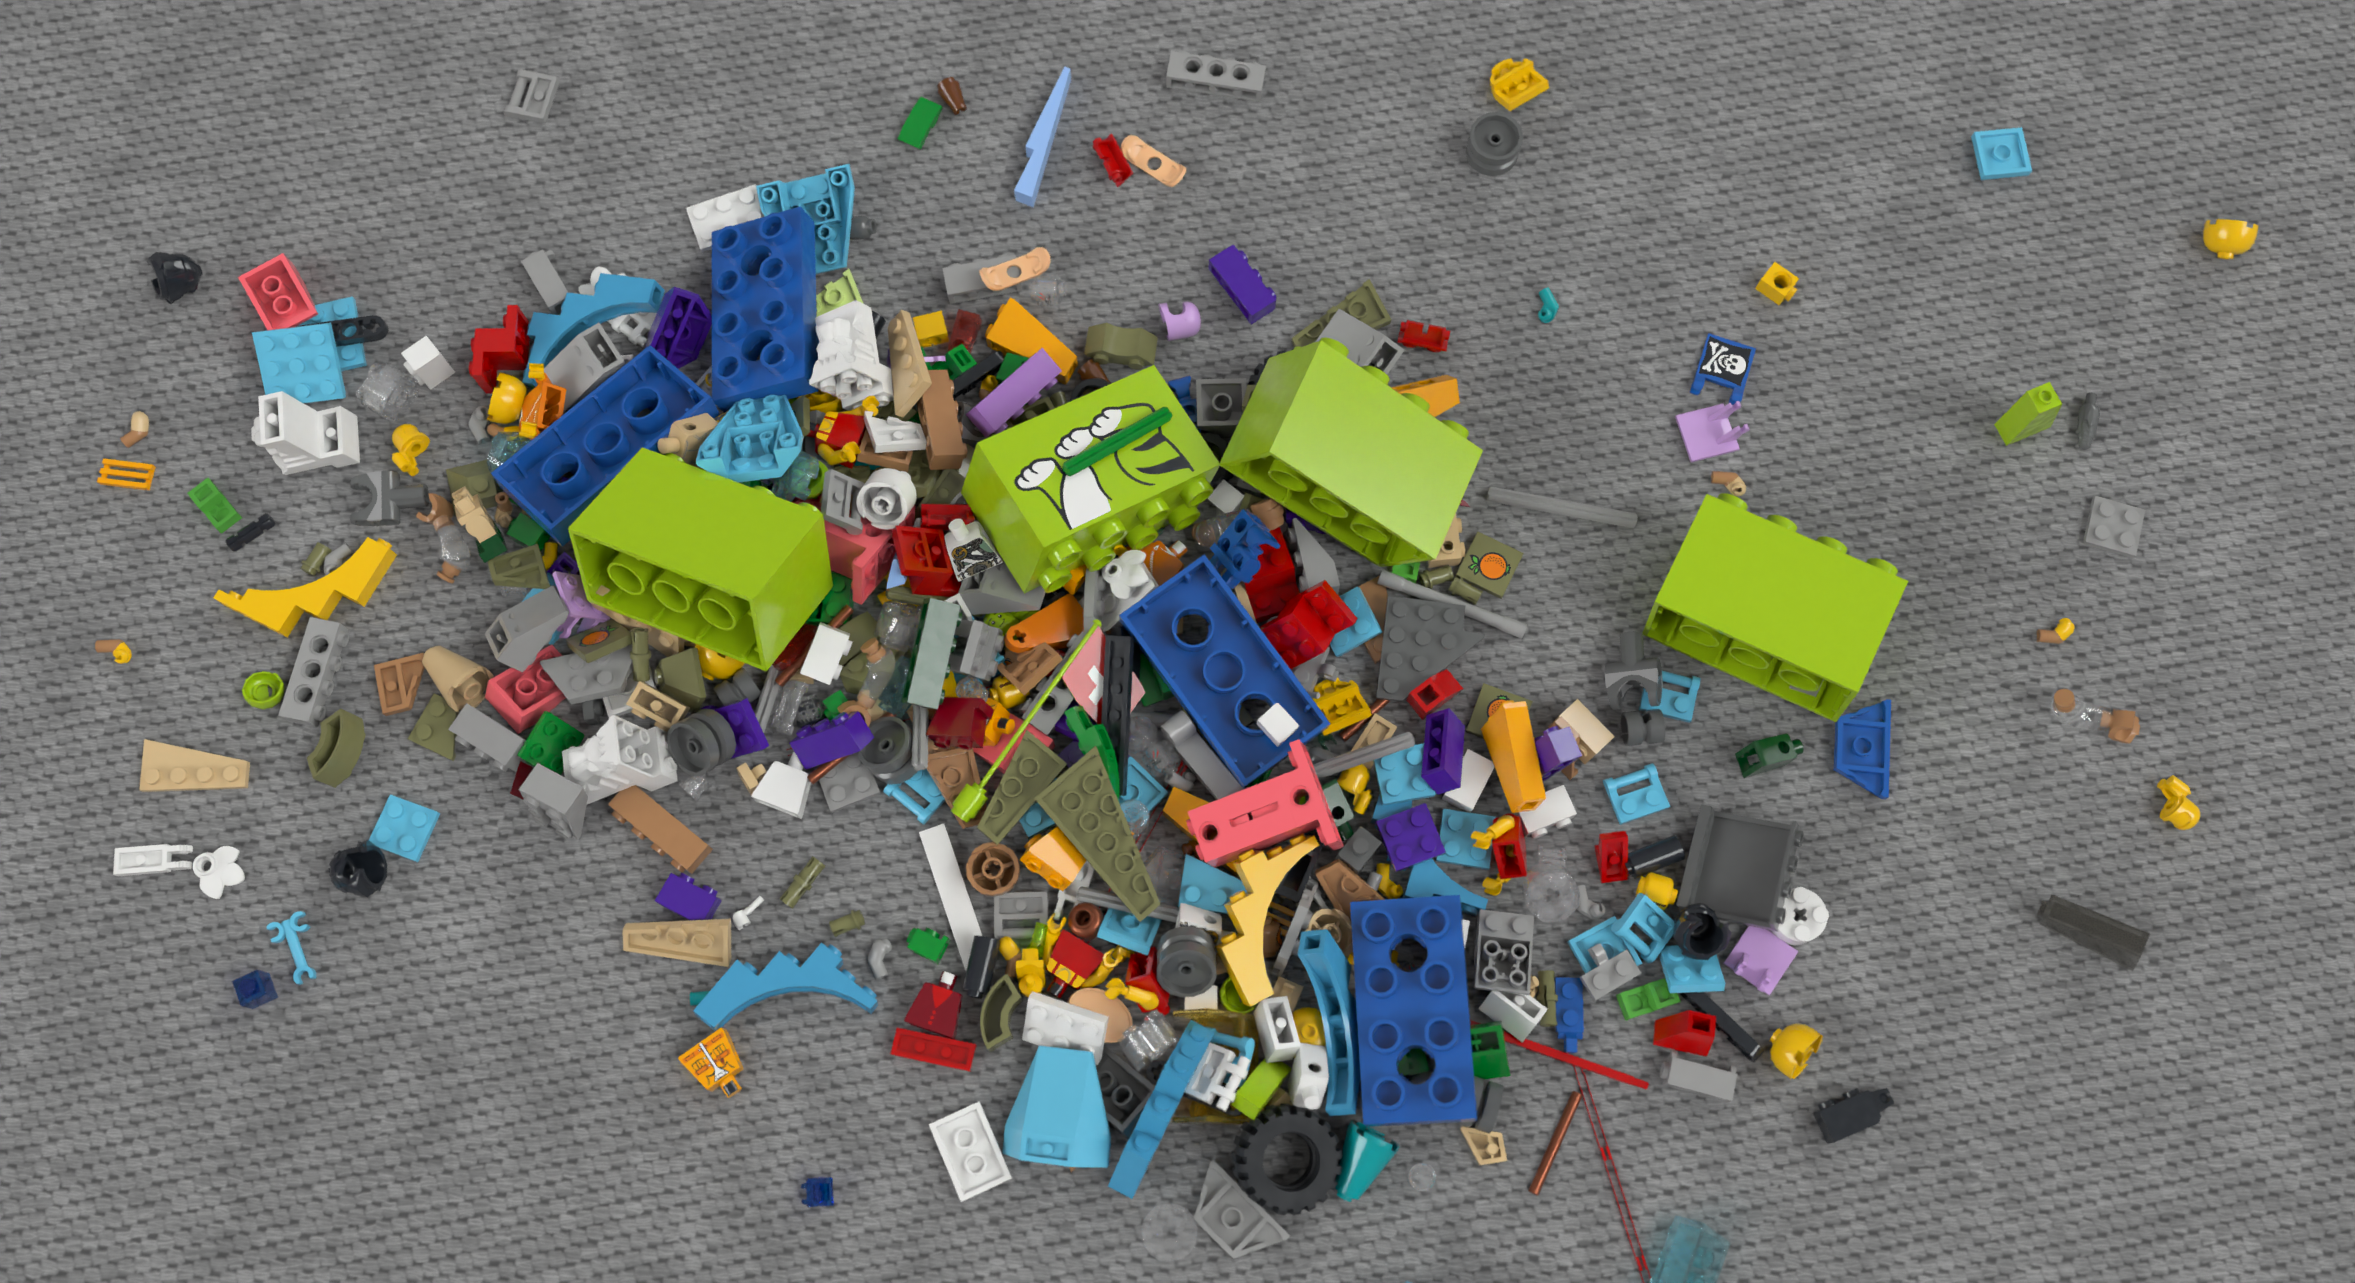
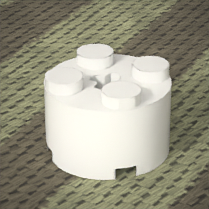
[856,468,917,529]
[1769,887,1829,945]

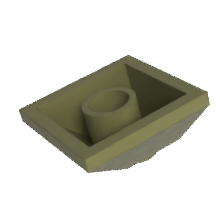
[446,457,503,516]
[654,648,706,714]

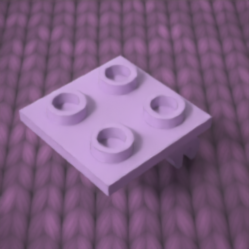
[1675,401,1749,462]
[552,571,610,639]
[1723,926,1798,996]

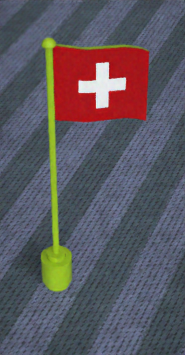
[950,619,1145,823]

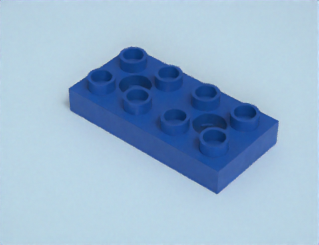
[712,206,819,413]
[491,345,720,547]
[1119,554,1331,789]
[1350,895,1478,1127]

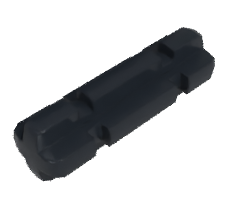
[225,513,275,552]

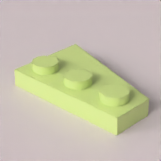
[816,269,863,317]

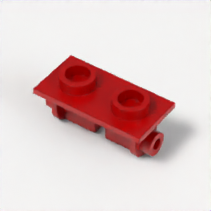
[1092,134,1133,187]
[1397,320,1450,352]
[920,504,974,530]

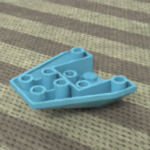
[756,164,855,274]
[696,395,804,483]
[1002,1045,1111,1167]

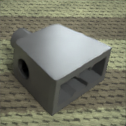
[1334,826,1382,875]

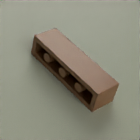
[916,370,967,470]
[608,785,713,874]

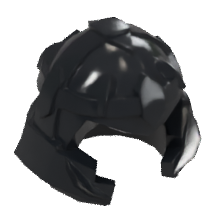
[147,252,202,304]
[328,840,387,897]
[1674,903,1732,960]

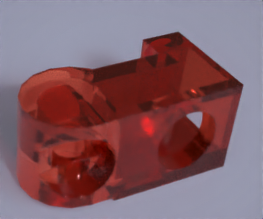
[948,309,982,355]

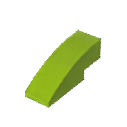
[1231,1059,1292,1120]

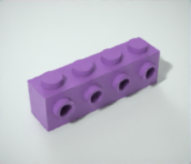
[966,348,1062,437]

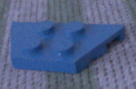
[1834,699,1891,800]

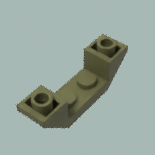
[915,443,975,521]

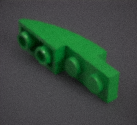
[1064,706,1120,801]

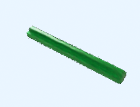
[1062,407,1172,476]

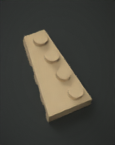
[888,310,932,418]
[589,585,684,657]
[139,739,250,792]
[622,919,731,967]

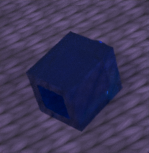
[232,969,278,1009]

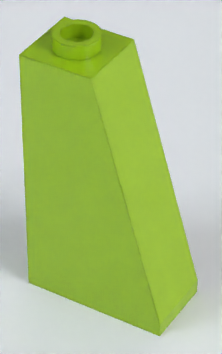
[1994,382,2062,446]

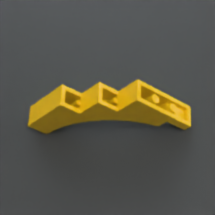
[213,537,397,638]

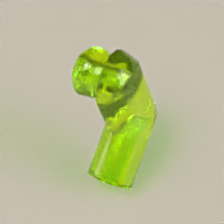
[1027,922,1048,958]

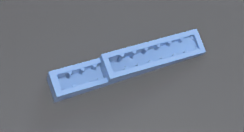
[1014,67,1071,207]

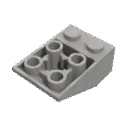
[1315,309,1404,374]
[544,323,626,412]
[1287,518,1340,594]
[958,561,1046,615]
[485,585,569,672]
[519,763,588,840]
[1474,909,1534,995]

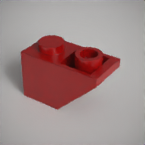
[1406,669,1463,720]
[1653,1010,1716,1057]

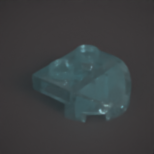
[487,431,531,473]
[772,451,819,502]

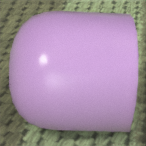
[1159,301,1201,341]

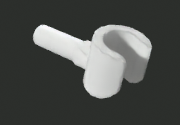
[733,896,764,930]

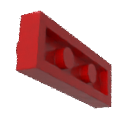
[890,1028,977,1072]

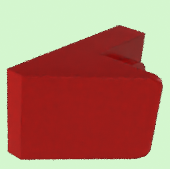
[1594,831,1628,883]

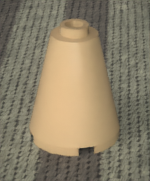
[422,646,494,712]

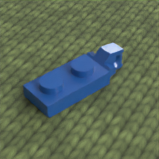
[1554,977,1584,1054]

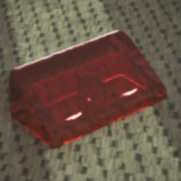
[772,624,818,671]

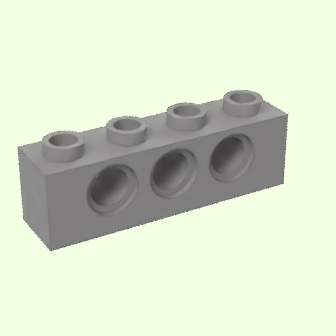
[1166,51,1266,102]
[278,617,349,727]
[1021,631,1086,736]

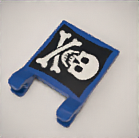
[1690,333,1756,405]

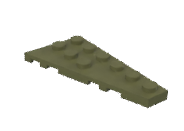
[1034,746,1161,922]

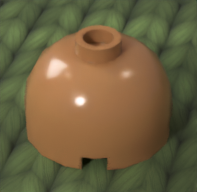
[966,842,1020,897]

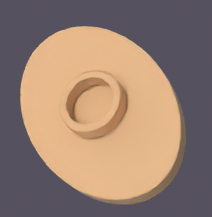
[1067,988,1133,1043]

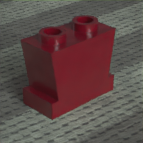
[926,697,994,750]

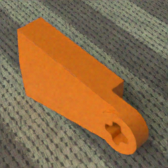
[1004,593,1085,653]

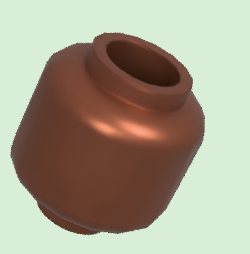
[1068,902,1105,940]

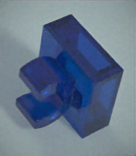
[801,1177,834,1207]

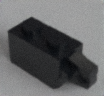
[1813,1088,1894,1144]

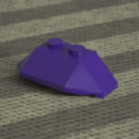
[645,287,712,369]

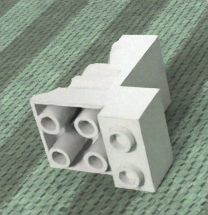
[809,300,894,411]
[251,391,360,475]
[562,715,678,804]

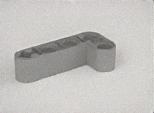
[1160,710,1244,800]

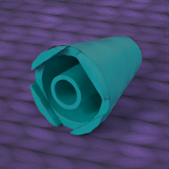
[1335,1120,1400,1202]

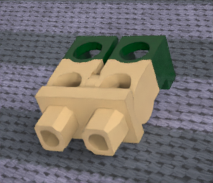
[452,486,507,563]

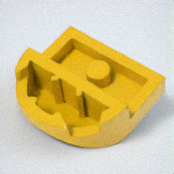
[1490,58,1549,111]
[1313,677,1372,736]

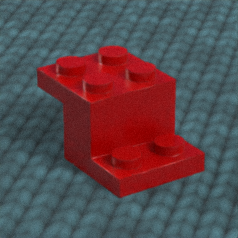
[469,305,530,394]
[891,525,961,597]
[1241,527,1300,623]
[1259,580,1358,670]

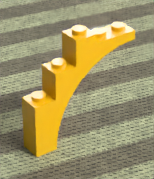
[1215,833,1319,1007]

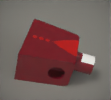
[904,971,963,1040]

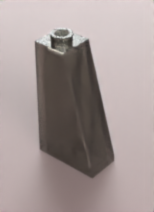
[2037,894,2150,971]

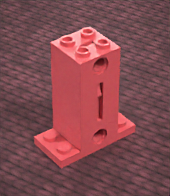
[776,483,915,605]
[1186,739,1344,868]

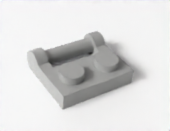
[503,70,560,124]
[821,469,865,535]
[994,892,1048,941]

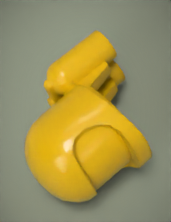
[392,424,430,476]
[1334,764,1372,815]
[2157,775,2201,830]

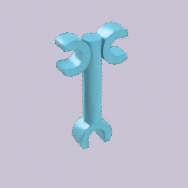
[266,911,316,985]

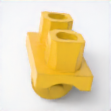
[1016,948,1046,997]

